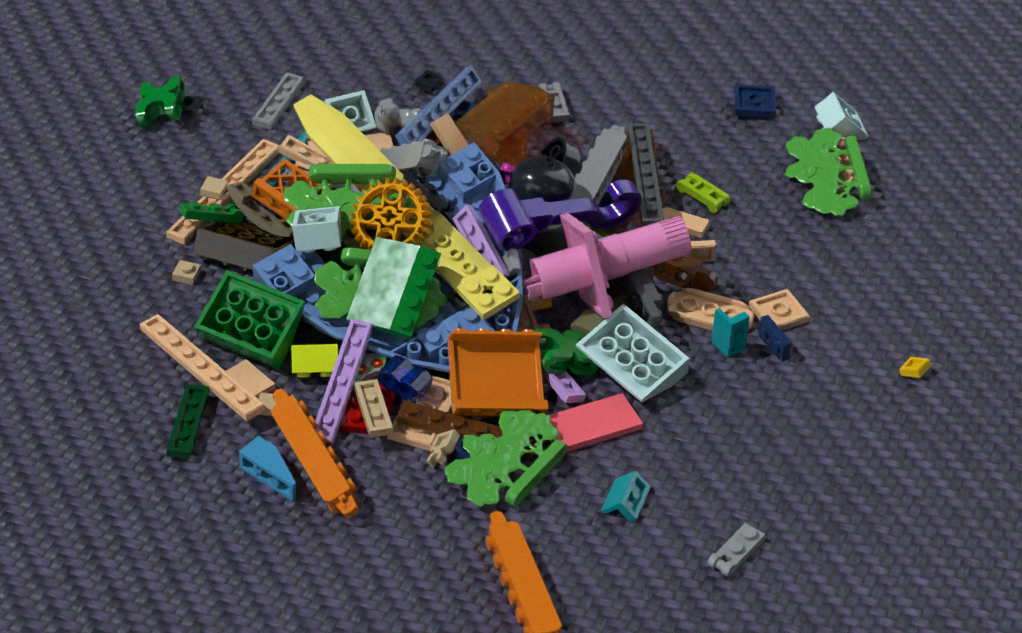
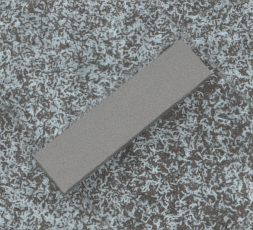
[252,73,305,130]

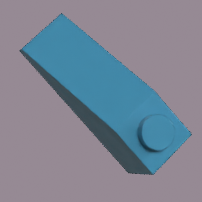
[239,436,296,502]

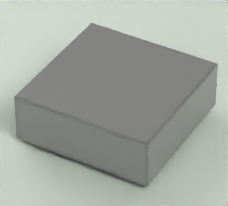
[501,248,521,280]

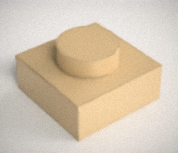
[172,260,201,285]

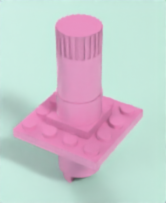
[522,213,692,318]

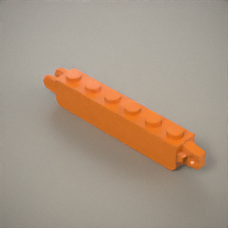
[271,389,360,519]
[485,511,562,633]

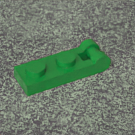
[179,201,244,223]

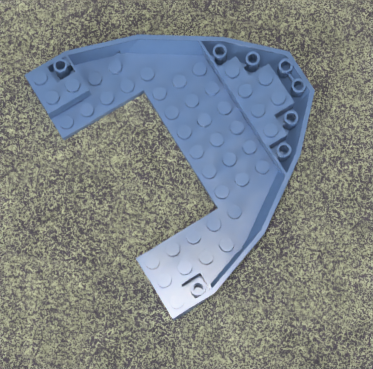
[253,143,523,372]

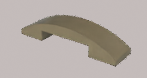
[227,181,293,237]

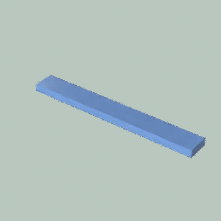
[395,65,482,145]

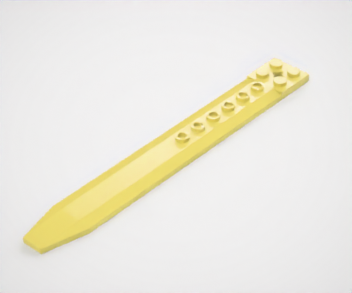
[293,95,520,320]

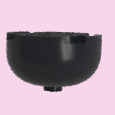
[539,137,585,179]
[508,156,575,202]

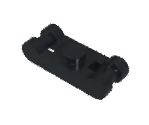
[403,171,455,213]

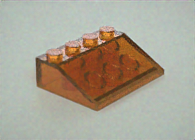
[455,82,555,158]

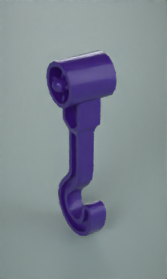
[478,180,642,252]

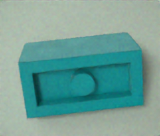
[711,308,750,357]
[601,471,651,522]

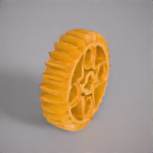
[349,177,432,250]

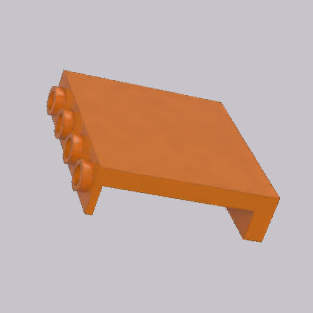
[447,328,548,417]

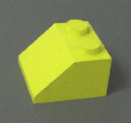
[291,344,338,378]

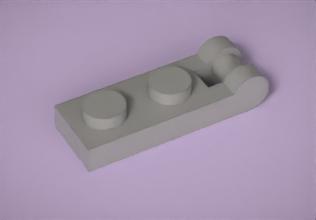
[538,82,570,123]
[707,523,765,577]

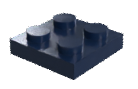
[734,84,776,118]

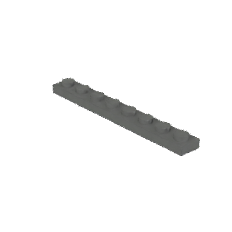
[628,123,664,227]

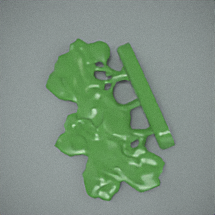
[784,127,872,216]
[284,164,414,237]
[314,248,447,329]
[444,410,568,507]

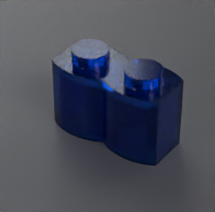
[378,355,433,403]

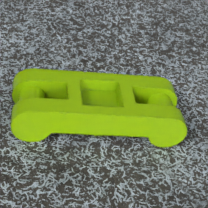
[675,173,731,213]

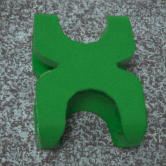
[135,75,186,127]
[534,328,600,375]

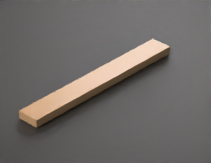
[166,139,280,245]
[140,314,266,421]

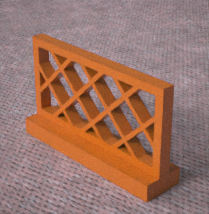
[251,158,322,220]

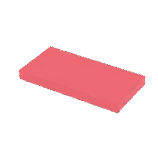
[550,393,643,452]

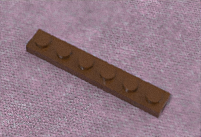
[397,400,539,460]

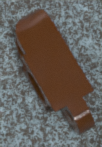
[651,255,718,291]

